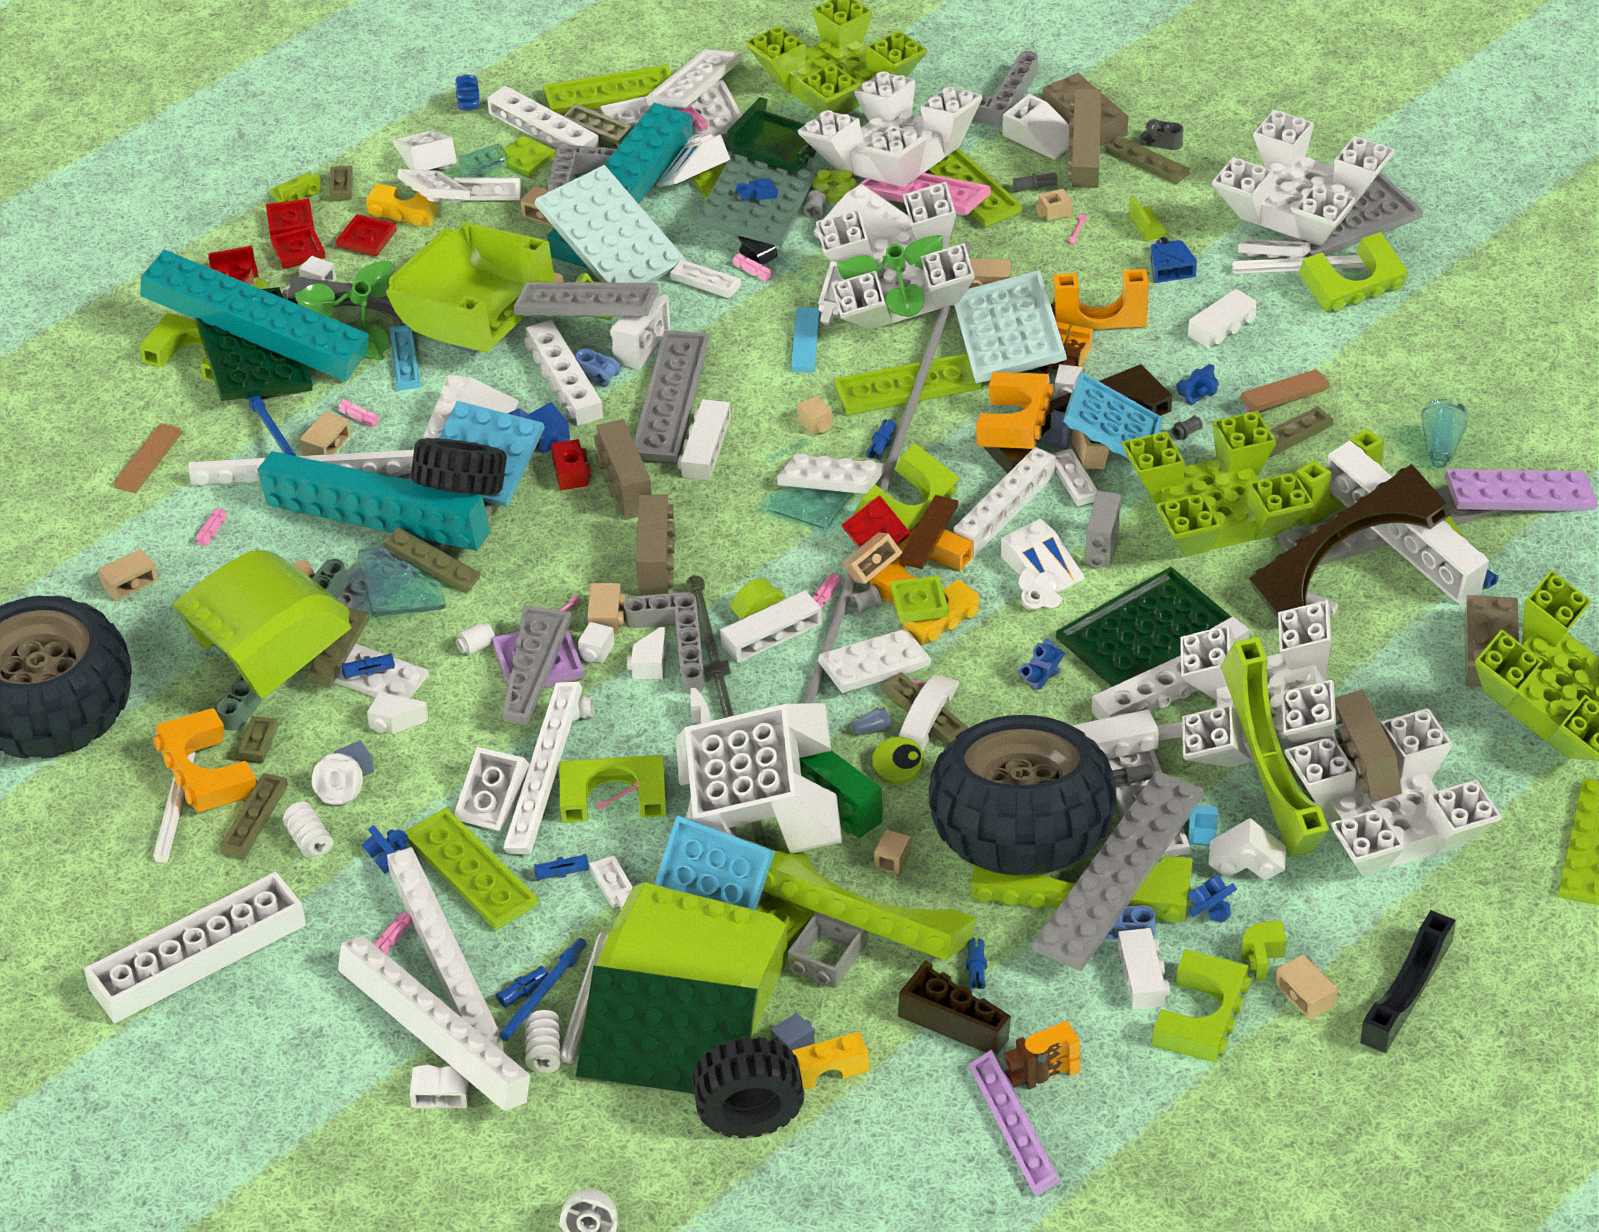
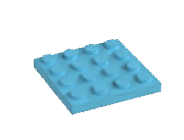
[1063,372,1163,458]
[439,401,545,508]
[654,815,775,910]

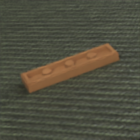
[1240,369,1330,412]
[114,423,182,493]

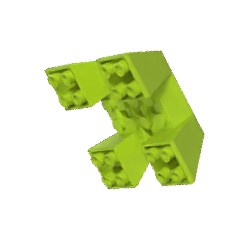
[745,0,927,115]
[1121,410,1314,557]
[1474,570,1599,761]

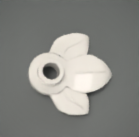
[1018,568,1063,610]

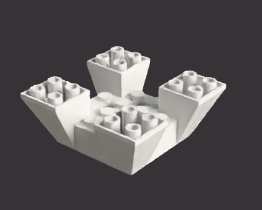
[798,72,982,187]
[1212,110,1395,246]
[816,182,975,329]
[1181,600,1336,767]
[675,703,842,854]
[1285,708,1502,877]

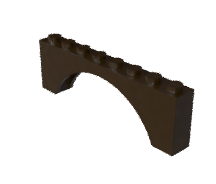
[983,364,1172,474]
[1249,464,1450,618]

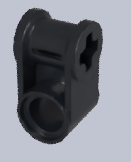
[738,236,778,265]

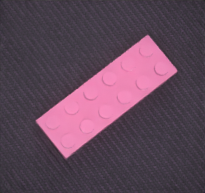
[859,173,991,215]

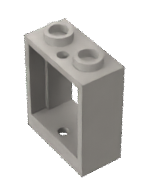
[1085,491,1122,568]
[787,912,867,988]

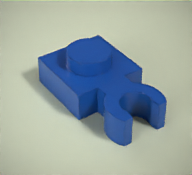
[735,178,778,200]

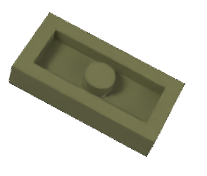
[329,166,353,201]
[238,716,278,762]

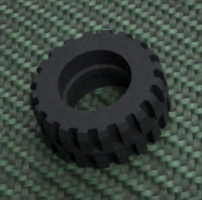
[410,438,507,495]
[692,1036,805,1138]

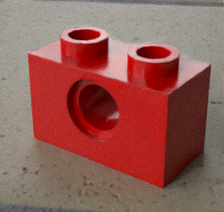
[551,439,592,491]

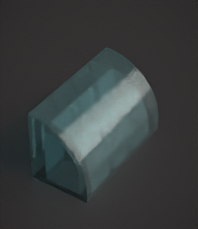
[458,143,508,177]

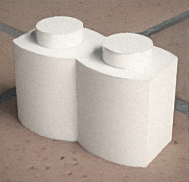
[410,1065,470,1108]

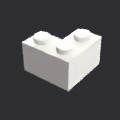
[1209,818,1286,880]

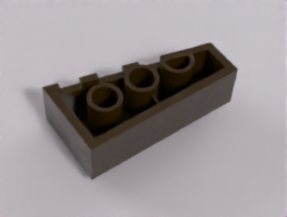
[898,960,1011,1055]

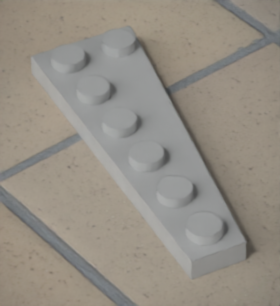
[503,605,572,725]

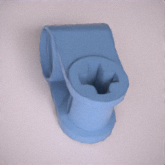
[576,349,621,387]
[1105,905,1156,940]

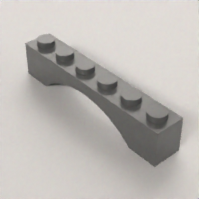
[288,277,406,326]

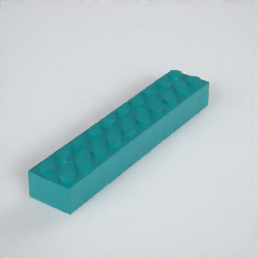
[547,103,693,268]
[140,249,369,381]
[257,451,491,551]

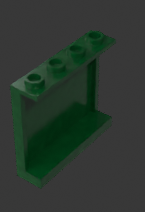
[725,97,817,173]

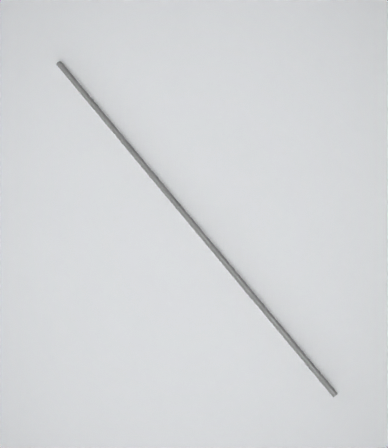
[802,242,972,704]

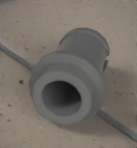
[1172,415,1203,440]

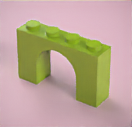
[1298,232,1409,312]
[140,313,215,382]
[1296,428,1384,526]
[855,443,960,542]
[559,755,667,823]
[1152,949,1252,1063]

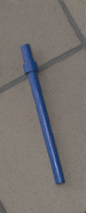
[248,396,297,456]
[499,938,587,1041]

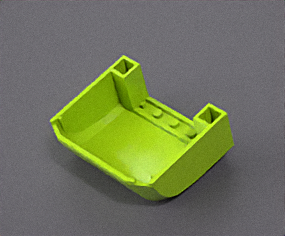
[386,221,555,353]
[172,550,352,699]
[597,882,788,1037]

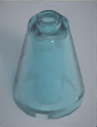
[1421,399,1469,468]

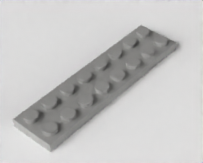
[634,330,710,463]

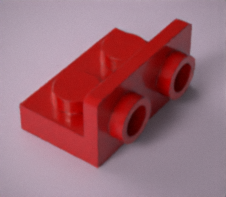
[208,246,259,278]

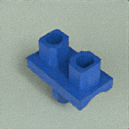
[1176,364,1219,406]
[1019,638,1065,690]
[362,825,408,874]
[1188,874,1237,923]

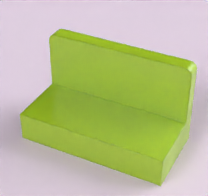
[1129,196,1167,241]

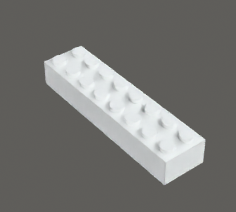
[1326,440,1489,605]
[84,872,306,1024]

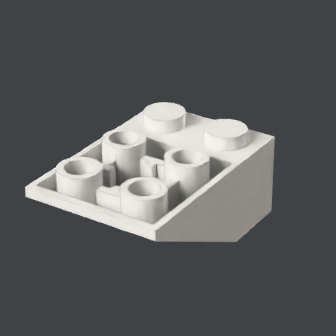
[1002,94,1069,160]

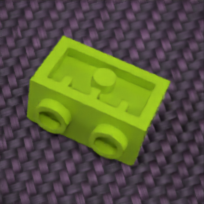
[270,173,322,202]

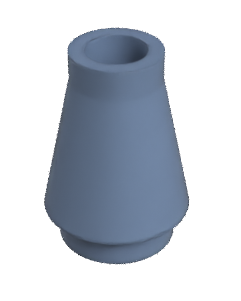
[852,707,892,736]

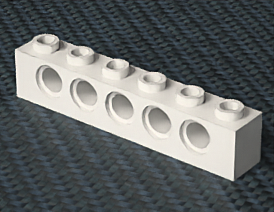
[487,86,599,150]
[524,320,603,426]
[954,447,1055,557]
[1092,656,1199,720]

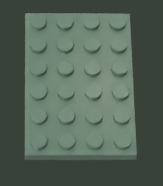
[696,153,817,247]

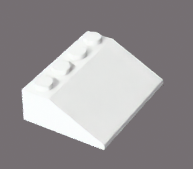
[813,184,912,242]
[423,375,518,439]

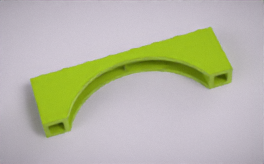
[1220,636,1329,858]
[762,846,977,960]
[971,855,1193,923]

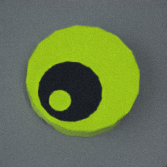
[872,736,924,785]

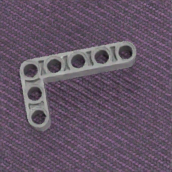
[972,51,1038,126]
[548,145,616,192]
[624,592,704,694]

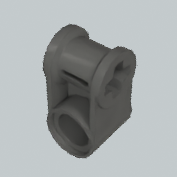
[1140,119,1183,150]

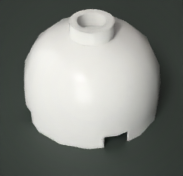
[559,1188,618,1232]

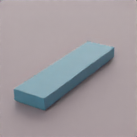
[791,307,820,373]
[389,325,421,391]

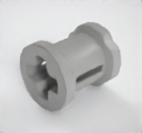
[803,190,826,218]
[850,585,882,615]

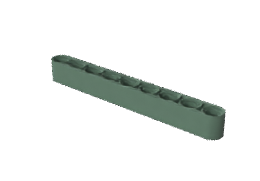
[217,558,348,730]

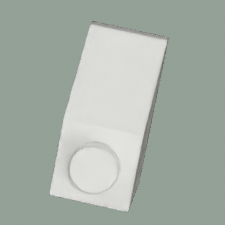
[627,627,666,679]
[367,691,428,734]

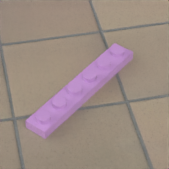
[969,1050,1061,1196]

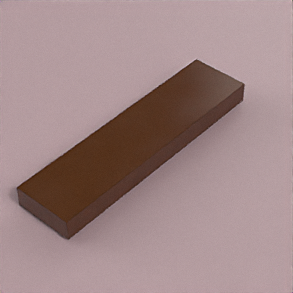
[899,495,958,570]

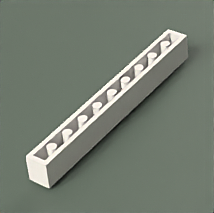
[387,847,504,1052]
[338,936,530,1111]

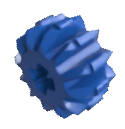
[455,74,480,111]

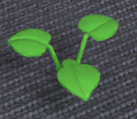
[837,235,943,317]
[295,261,393,360]

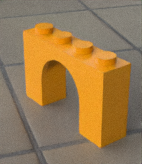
[1053,269,1149,330]
[976,372,1054,449]
[869,527,973,604]
[153,708,256,813]

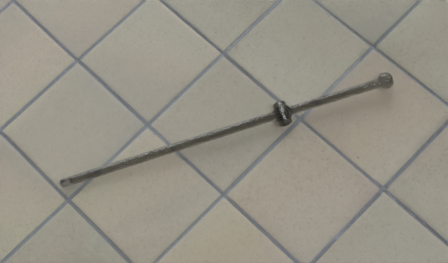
[686,575,768,848]

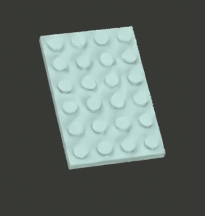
[534,165,687,283]
[954,270,1067,383]

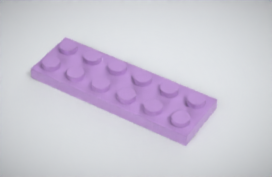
[1444,469,1598,511]

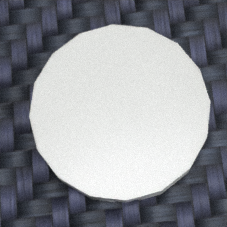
[312,753,363,805]

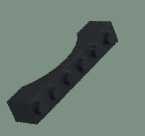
[1360,910,1456,1053]

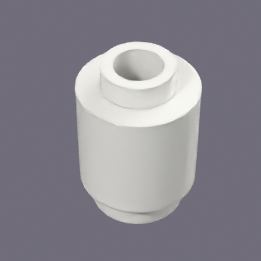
[456,623,495,656]

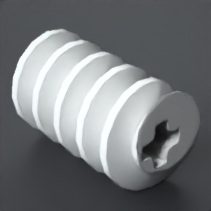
[283,802,334,858]
[524,1010,560,1073]

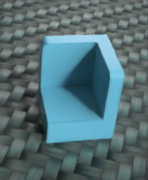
[1188,805,1218,846]

